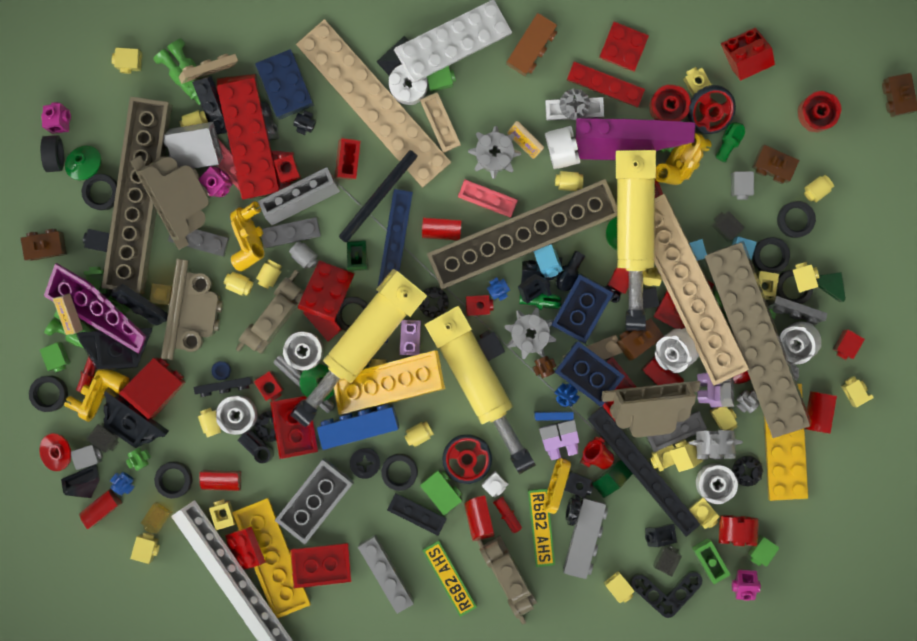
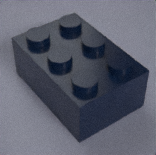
[255,49,314,120]
[552,273,614,344]
[554,341,625,407]

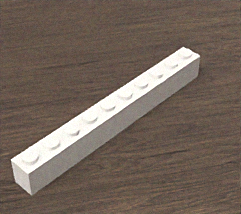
[171,500,293,641]

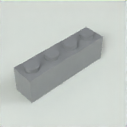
[258,167,340,225]
[563,497,608,579]
[358,535,414,614]

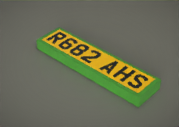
[528,488,555,567]
[422,540,477,617]

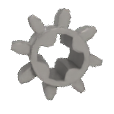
[736,390,760,413]

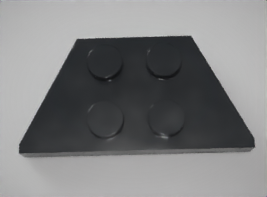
[76,328,152,371]
[104,387,169,448]

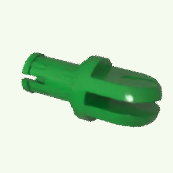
[715,122,746,163]
[519,293,562,310]

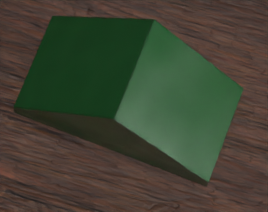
[347,240,368,272]
[816,272,846,302]
[591,459,632,498]

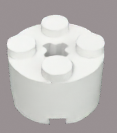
[389,65,428,105]
[545,126,580,169]
[779,322,821,364]
[655,328,699,373]
[283,332,324,370]
[216,395,258,435]
[696,463,738,504]

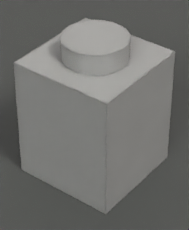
[731,172,754,200]
[71,444,103,470]

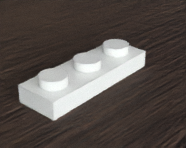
[545,97,604,120]

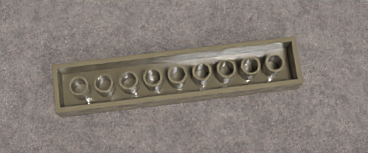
[102,97,173,294]
[427,179,617,290]
[705,241,811,438]

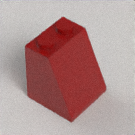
[119,357,186,419]

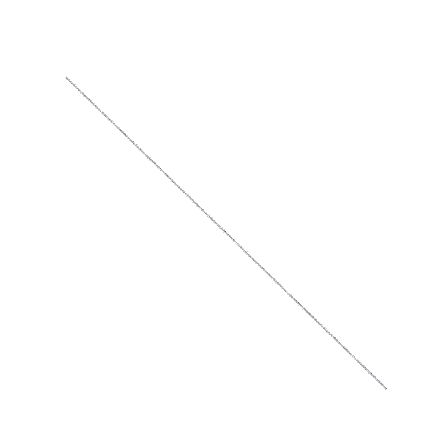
[335,181,601,437]

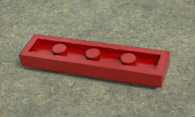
[567,62,645,108]

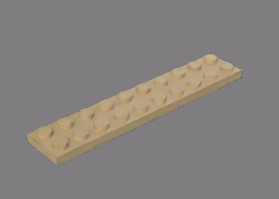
[296,19,451,188]
[654,194,750,386]

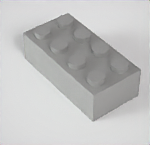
[275,458,354,544]

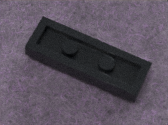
[192,76,227,135]
[110,284,168,326]
[193,376,254,397]
[387,493,447,536]

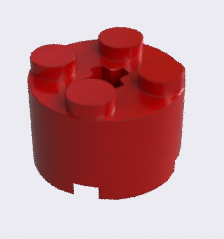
[649,85,690,122]
[798,91,842,132]
[718,515,759,546]

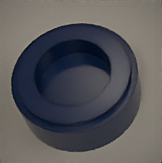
[211,361,232,380]

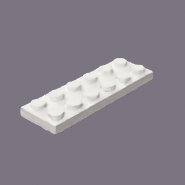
[394,0,512,83]

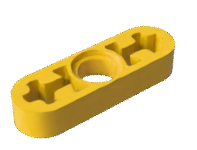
[543,458,571,514]

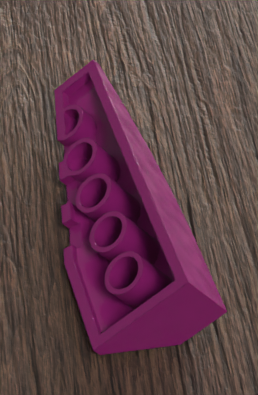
[576,118,696,160]
[44,263,146,353]

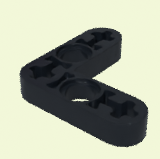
[630,571,703,618]

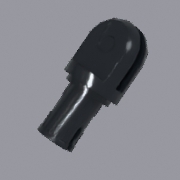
[555,251,586,291]

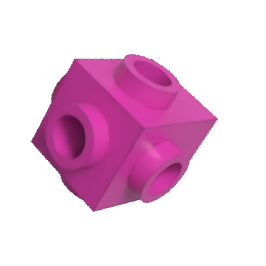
[41,102,71,134]
[198,166,233,198]
[732,570,761,601]

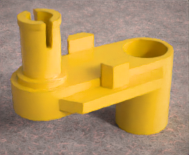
[656,133,712,185]
[230,201,265,272]
[64,370,129,422]

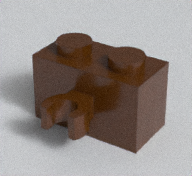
[882,73,917,117]
[752,145,800,184]
[21,229,67,261]
[616,318,664,361]

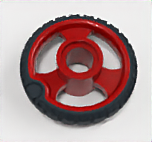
[687,85,736,134]
[442,434,492,484]

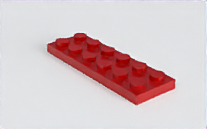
[217,78,280,200]

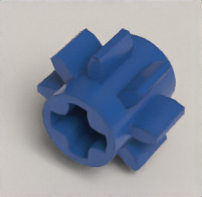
[487,277,510,301]
[554,383,580,407]
[110,472,135,496]

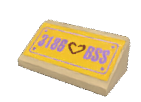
[507,121,544,159]
[53,293,83,335]

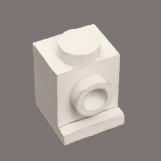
[482,471,509,497]

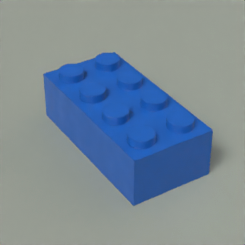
[317,404,400,450]

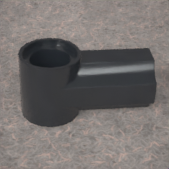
[237,429,274,464]

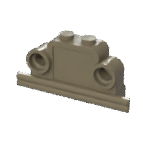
[130,156,208,250]
[161,259,223,360]
[236,270,305,354]
[602,381,701,437]
[477,535,537,625]

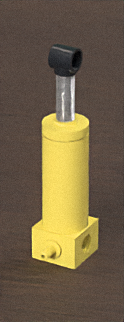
[616,150,656,331]
[290,269,427,427]
[425,306,536,475]

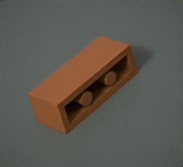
[506,13,558,77]

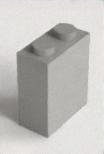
[164,122,223,169]

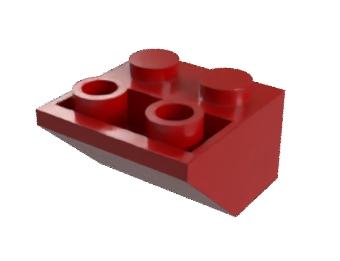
[721,27,775,81]

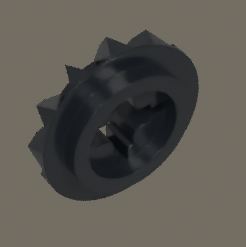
[419,287,449,318]
[255,411,276,442]
[350,448,380,479]
[732,456,763,487]
[565,495,581,526]

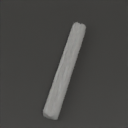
[274,355,334,413]

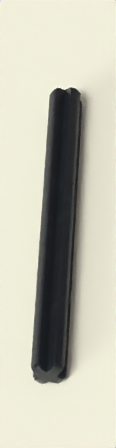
[339,150,418,243]

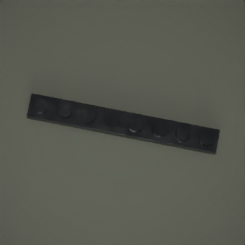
[587,407,701,537]

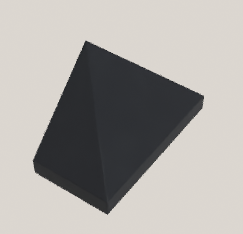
[376,36,409,76]
[61,464,100,498]

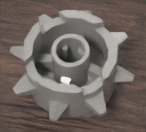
[468,126,521,179]
[505,308,556,359]
[689,430,743,460]

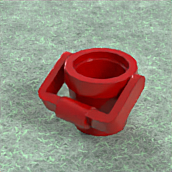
[580,437,614,469]

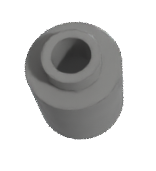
[289,241,318,269]

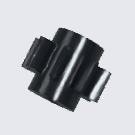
[293,110,316,135]

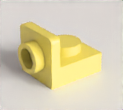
[643,267,662,286]
[650,444,675,472]
[688,497,720,529]

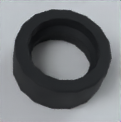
[40,135,64,172]
[81,174,117,211]
[777,201,816,238]
[752,237,790,273]
[776,269,813,304]
[335,297,368,331]
[29,376,68,412]
[381,454,418,491]
[154,461,193,499]

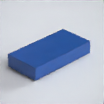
[534,411,574,420]

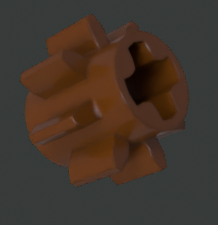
[532,355,557,379]

